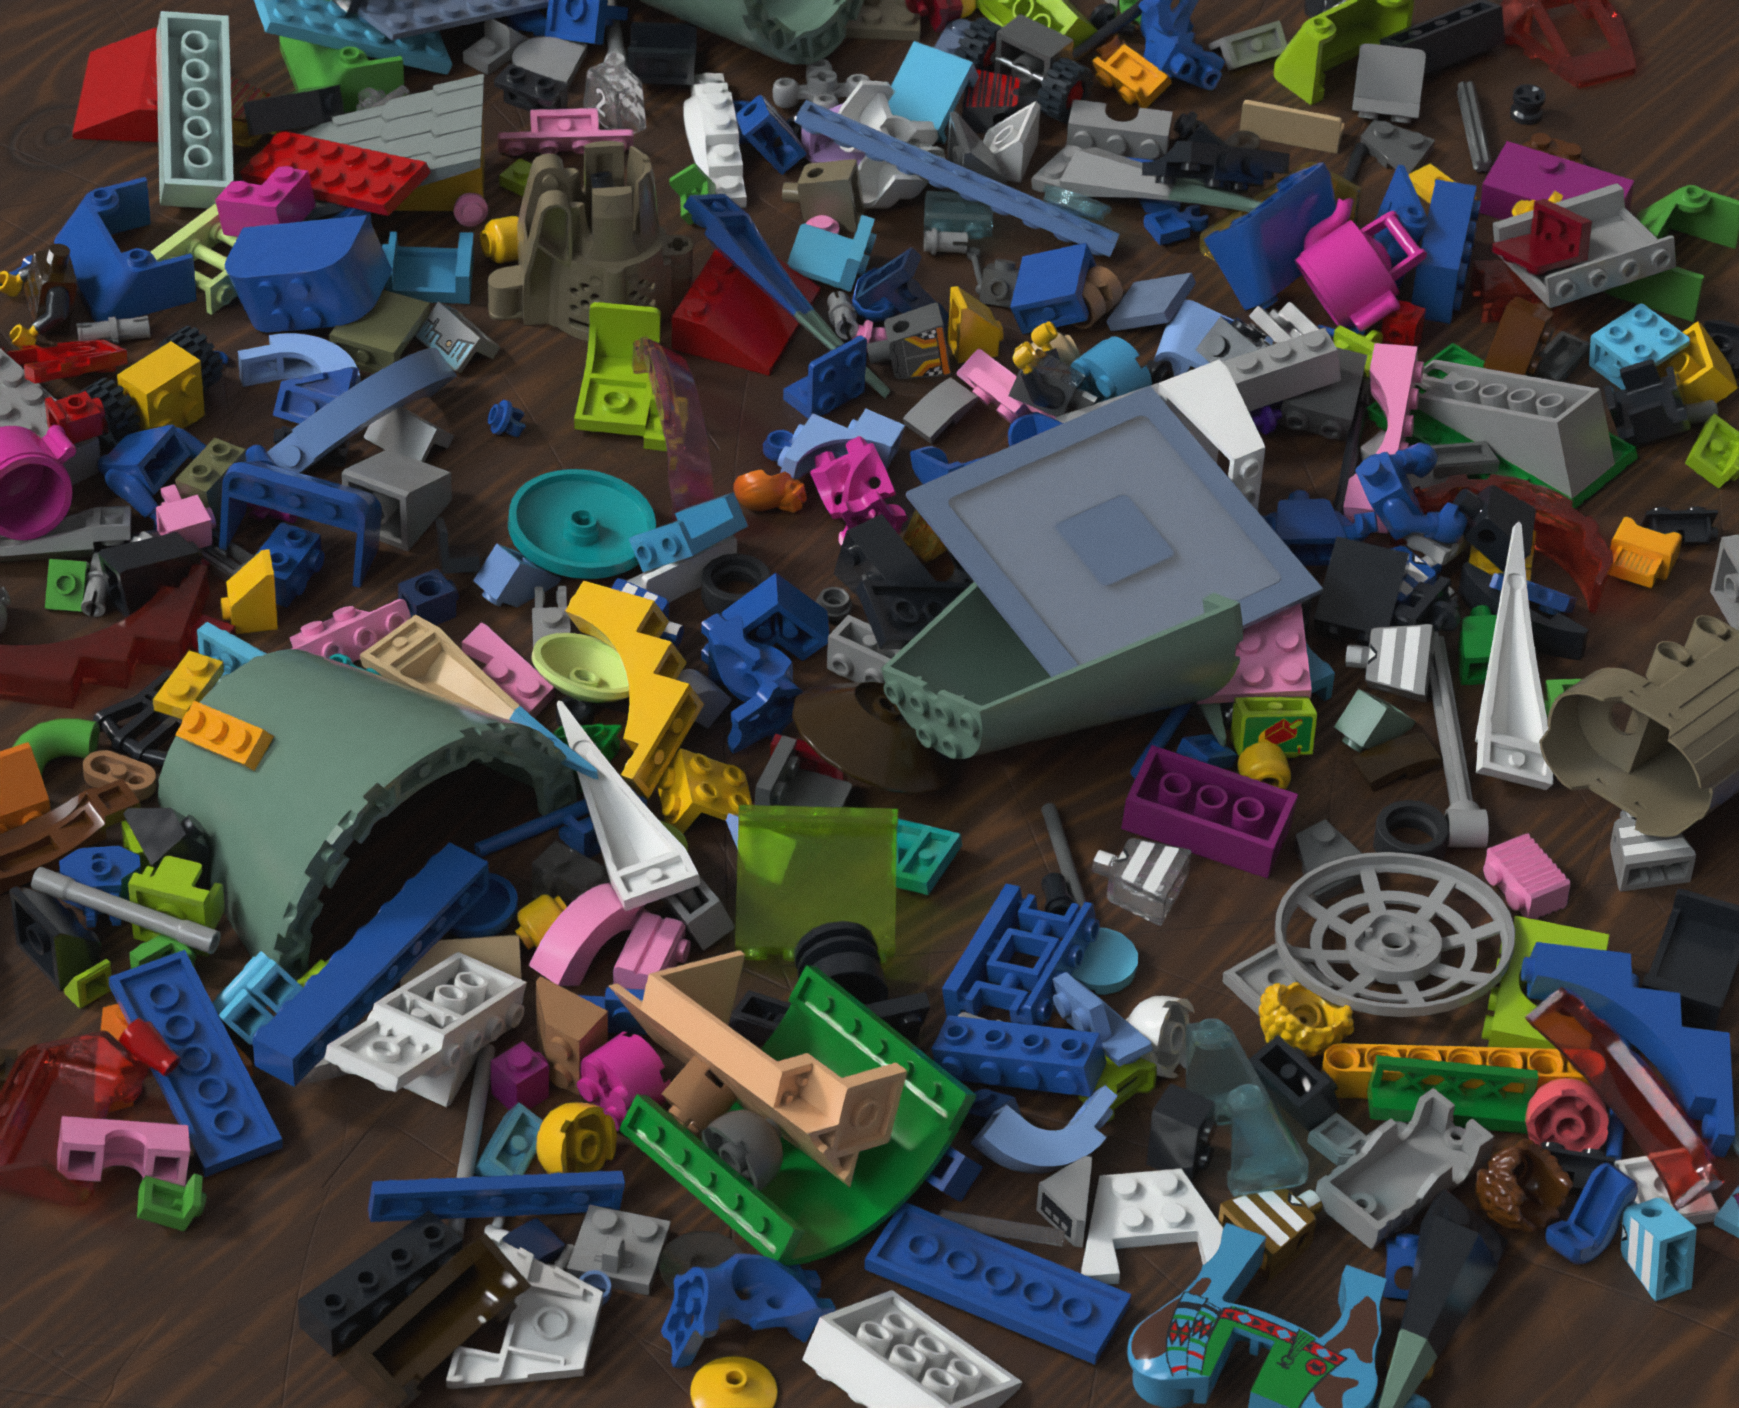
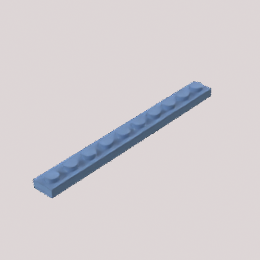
[795,100,1120,257]

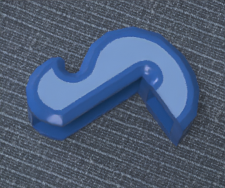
[1545,1163,1638,1265]

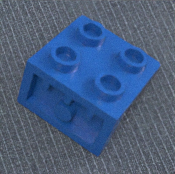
[783,335,867,419]

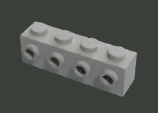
[827,615,901,684]

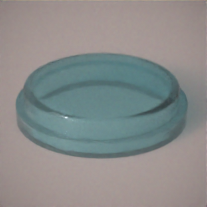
[1042,184,1112,221]

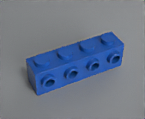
[931,1015,1107,1097]

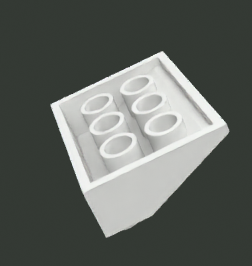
[802,1290,1022,1408]

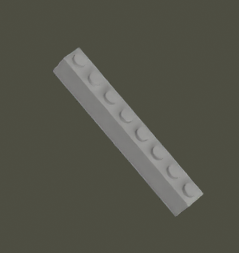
[1055,327,1341,423]

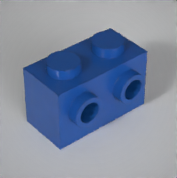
[253,522,325,607]

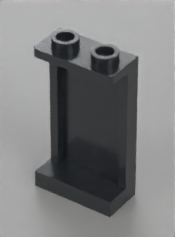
[1641,888,1739,1031]

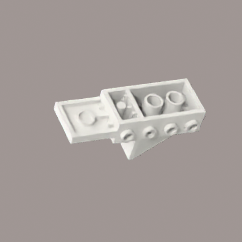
[324,952,527,1107]

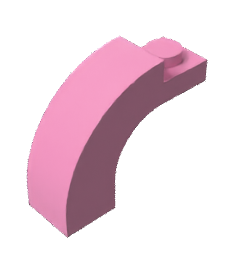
[529,883,650,986]

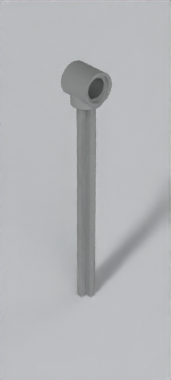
[1429,631,1489,848]

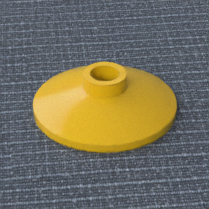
[691,1356,777,1408]

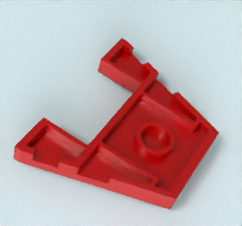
[0,339,128,384]

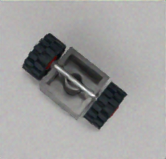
[955,14,1093,123]

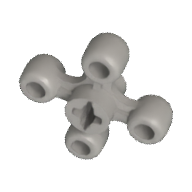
[773,59,871,109]

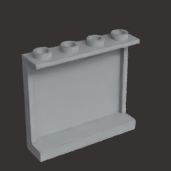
[1493,183,1676,308]

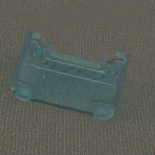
[1186,1018,1309,1197]

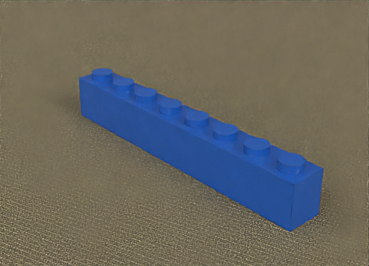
[252,842,489,1087]

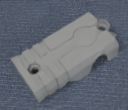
[1316,1088,1494,1250]

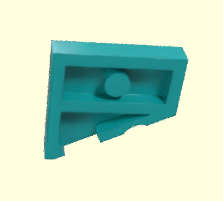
[891,818,962,895]

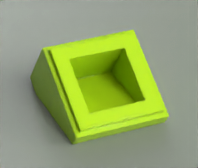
[64,959,112,1008]

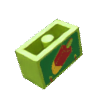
[1230,696,1317,758]

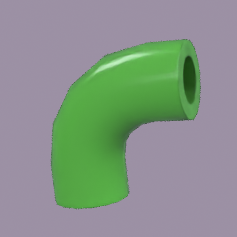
[13,718,100,776]

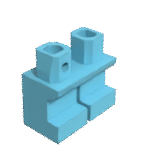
[212,951,303,1045]

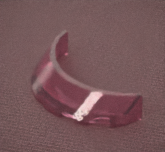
[632,336,714,523]

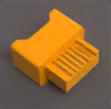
[1608,517,1682,589]

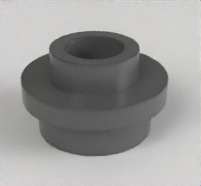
[816,587,853,621]

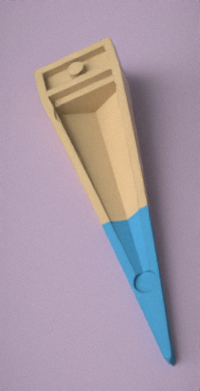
[360,615,598,779]

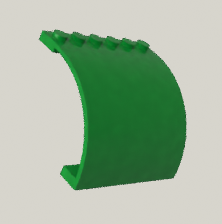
[619,965,977,1266]

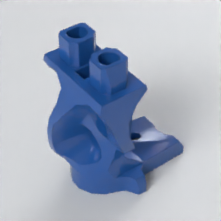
[1138,0,1225,90]
[701,613,803,754]
[661,1254,836,1368]

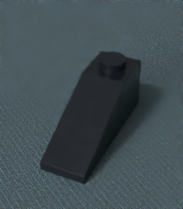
[243,85,344,136]

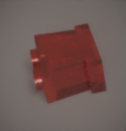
[1470,260,1544,323]

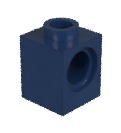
[398,568,459,625]

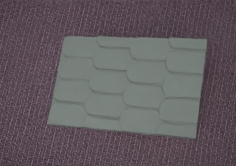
[290,74,485,222]

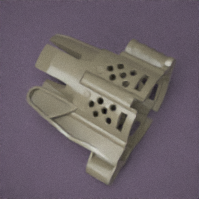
[488,141,694,341]

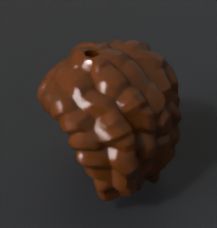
[1475,1138,1573,1233]

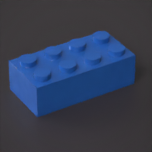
[1411,179,1481,324]

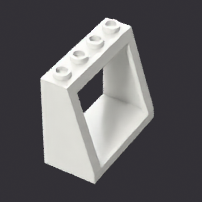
[1158,359,1265,511]

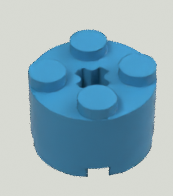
[1071,336,1152,404]

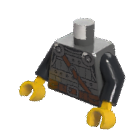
[1008,321,1098,417]

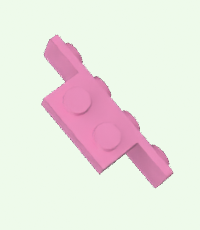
[498,108,633,156]
[957,349,1056,424]
[289,599,411,662]

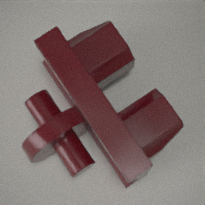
[905,0,963,33]

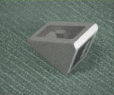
[1036,1156,1092,1248]

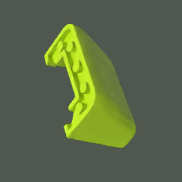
[1274,0,1414,105]

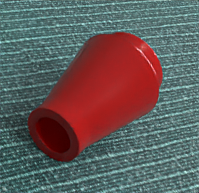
[118,1018,181,1077]

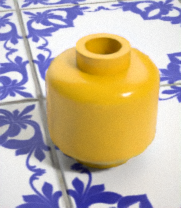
[480,216,519,264]
[1237,742,1291,790]
[515,894,567,950]

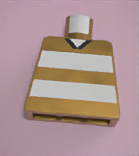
[1218,1182,1323,1281]

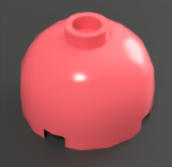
[1525,1078,1609,1152]

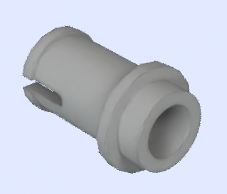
[924,228,968,255]

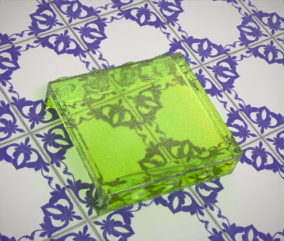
[735,805,898,963]

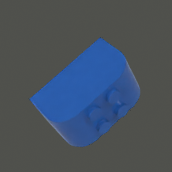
[225,215,392,332]

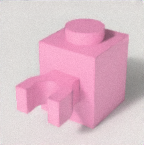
[156,484,216,549]

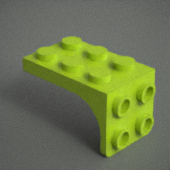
[574,302,661,436]

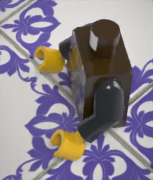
[0,243,77,349]

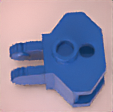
[59,846,141,928]

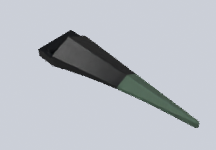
[1377,1189,1508,1408]

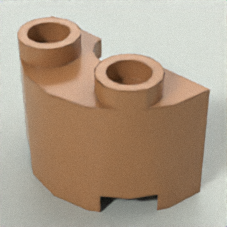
[662,1056,738,1141]

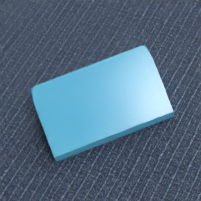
[474,1102,543,1177]

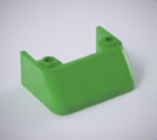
[279,0,404,113]
[1604,185,1739,322]

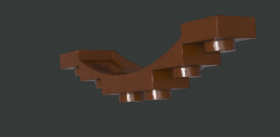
[0,778,141,894]

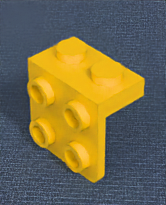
[657,748,753,834]

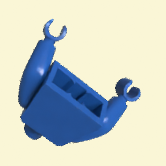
[98,424,206,531]
[1261,490,1378,566]

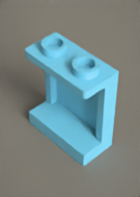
[888,41,979,144]

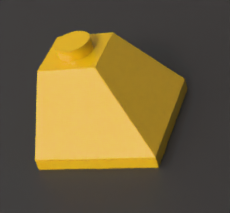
[1657,321,1738,404]

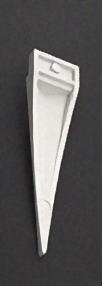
[1475,521,1553,790]
[557,700,700,912]

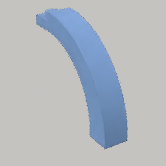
[267,348,457,474]

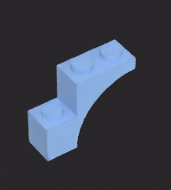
[777,409,905,480]

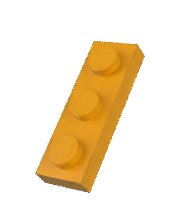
[175,701,274,771]

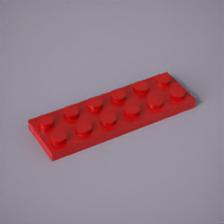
[239,130,431,216]

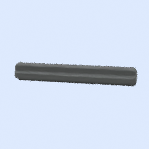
[1457,81,1492,173]

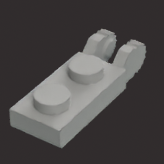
[532,586,570,669]

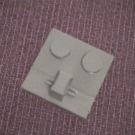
[567,1205,671,1296]

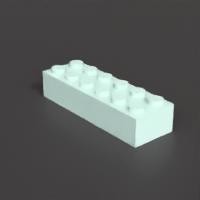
[156,11,233,208]

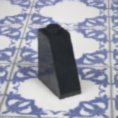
[98,532,204,623]

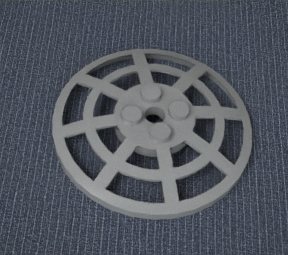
[1274,852,1515,1017]

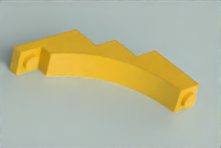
[565,581,704,799]

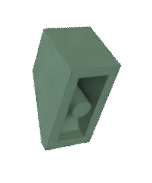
[1334,689,1416,753]

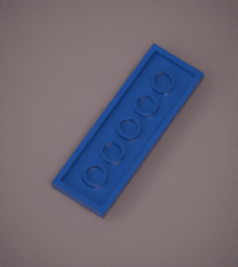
[109,950,282,1177]
[864,1202,1132,1364]

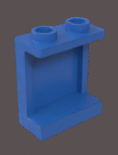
[1010,243,1097,334]

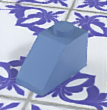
[473,544,562,608]

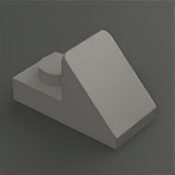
[463,19,529,75]

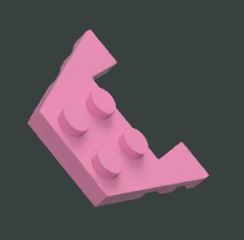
[462,623,555,718]

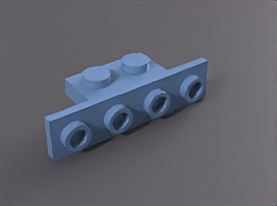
[1053,972,1153,1067]

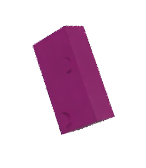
[1479,141,1634,220]
[1121,745,1298,879]

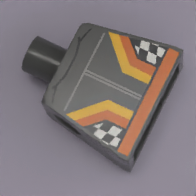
[867,302,951,379]

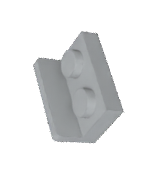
[1249,302,1319,343]

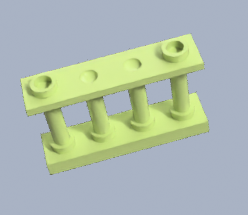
[151,203,238,315]

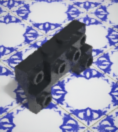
[1142,141,1290,193]

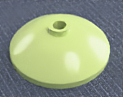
[532,633,629,703]

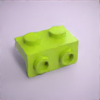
[1685,413,1739,489]

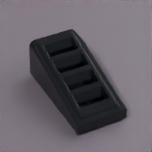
[730,990,791,1041]

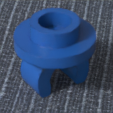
[488,399,525,437]

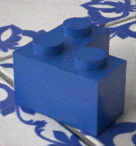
[722,573,829,661]

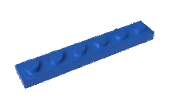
[368,1171,625,1222]

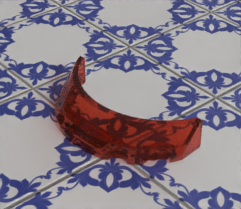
[1390,474,1614,614]
[1525,987,1725,1211]

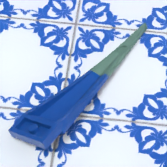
[683,194,890,398]

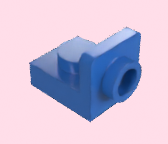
[1176,734,1237,769]

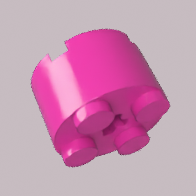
[577,1032,671,1131]

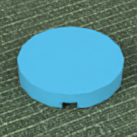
[1071,928,1138,995]

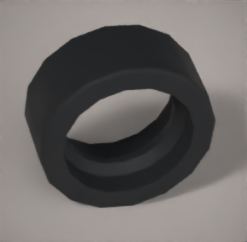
[701,553,771,615]
[1373,800,1449,860]

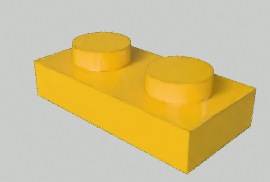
[153,651,224,720]

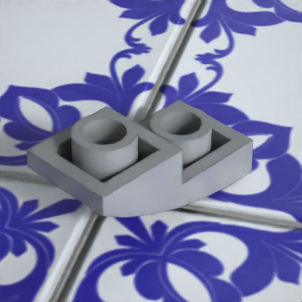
[903,377,978,444]

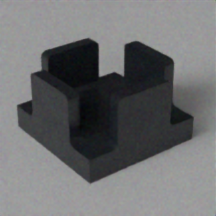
[1604,359,1691,447]

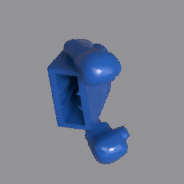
[1355,442,1467,544]

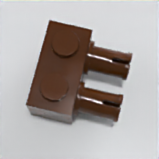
[1483,296,1555,377]

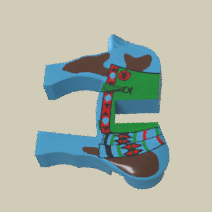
[1127,1223,1431,1408]

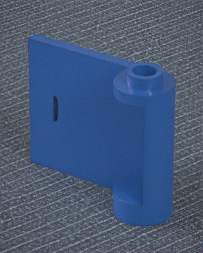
[1373,165,1428,290]

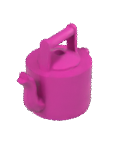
[1294,198,1427,331]
[0,425,76,540]

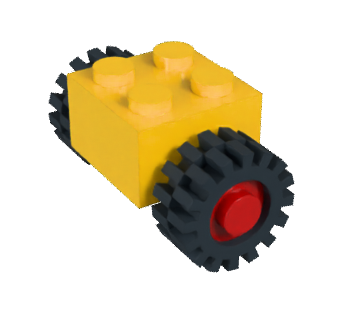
[77,326,223,449]

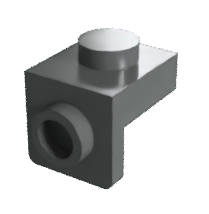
[979,259,1020,308]

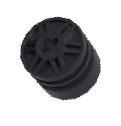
[794,921,888,1005]

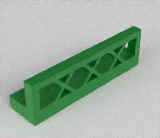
[1367,1055,1539,1134]

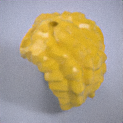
[1258,982,1354,1057]

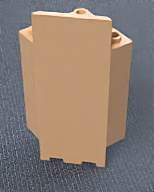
[609,950,907,1187]

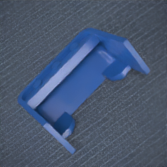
[54,177,197,322]
[219,461,382,588]

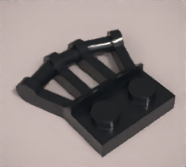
[93,669,182,766]

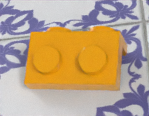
[1092,44,1172,108]

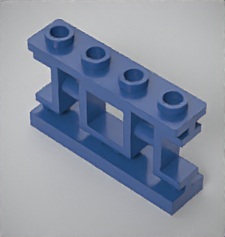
[942,884,1100,1026]

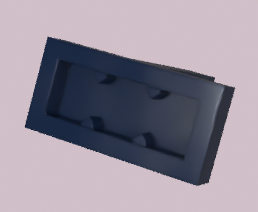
[855,247,949,330]

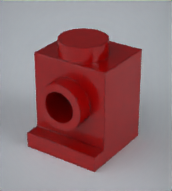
[1381,300,1426,347]
[45,391,105,444]

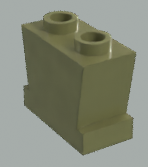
[175,438,246,530]

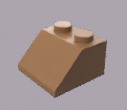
[536,976,608,1096]

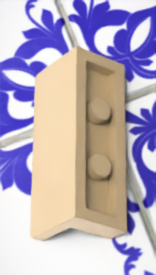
[1239,100,1345,154]
[400,935,522,987]

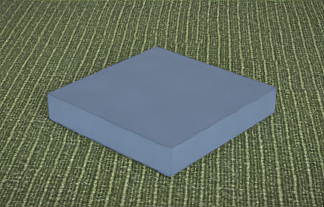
[1106,273,1196,332]

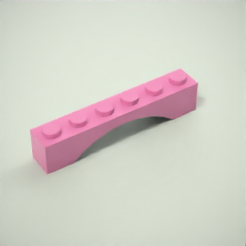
[1343,343,1424,534]

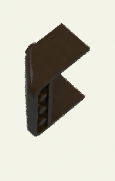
[337,1233,531,1408]

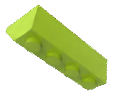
[976,0,1098,49]

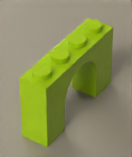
[1481,916,1609,1050]

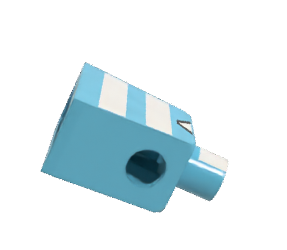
[1620,1198,1697,1301]

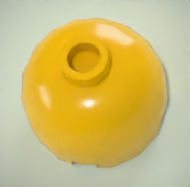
[536,1102,617,1174]

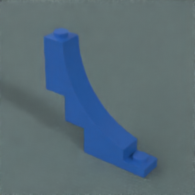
[1521,942,1735,1157]

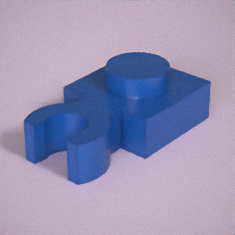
[1144,205,1209,245]

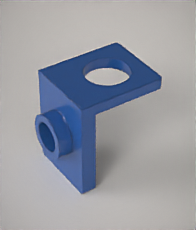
[1384,1233,1419,1299]

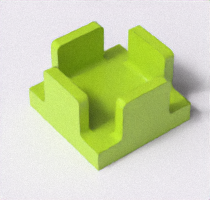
[128,856,225,957]

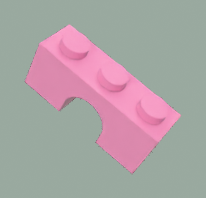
[57,1116,190,1187]

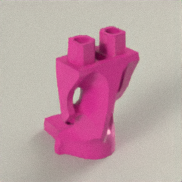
[810,436,908,546]

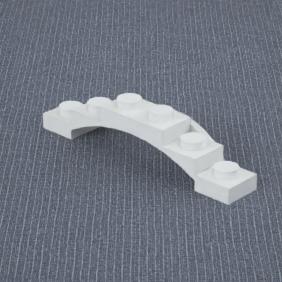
[684,73,747,208]

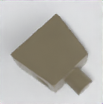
[782,159,865,232]

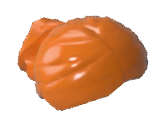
[733,470,807,513]

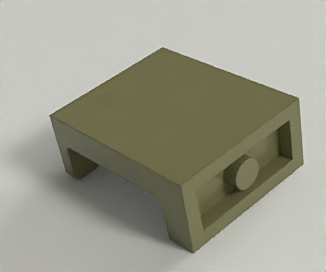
[329,290,430,374]

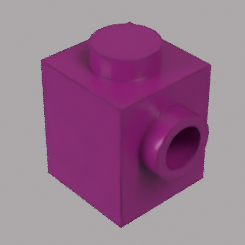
[490,1041,550,1110]

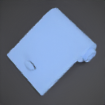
[1154,300,1273,377]

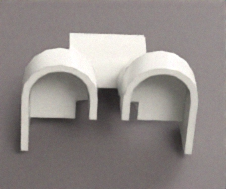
[838,80,946,209]

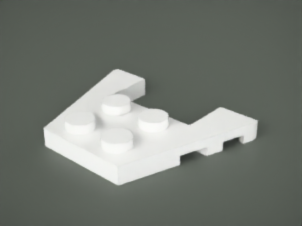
[1081,1169,1223,1285]
[446,1232,603,1389]

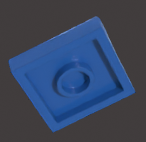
[544,0,628,45]

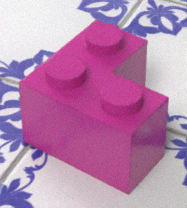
[215,166,316,237]

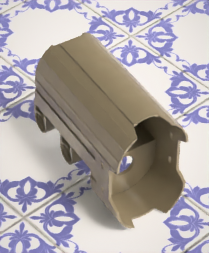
[1539,615,1739,837]

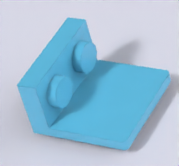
[1589,304,1690,390]

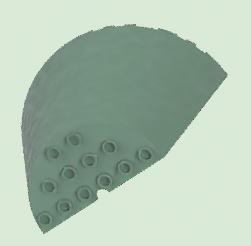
[158,649,577,981]

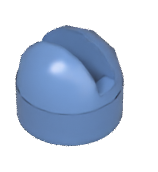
[579,1270,612,1306]

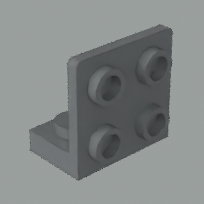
[754,735,852,840]

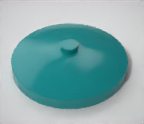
[508,469,656,579]

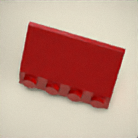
[72,28,158,142]
[672,250,821,376]

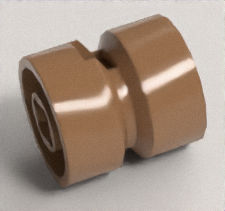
[1071,266,1123,329]

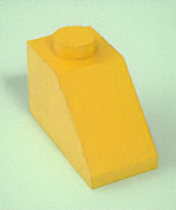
[947,286,1004,363]
[221,549,278,634]

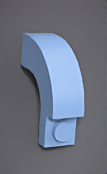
[238,333,361,387]
[971,1086,1117,1173]

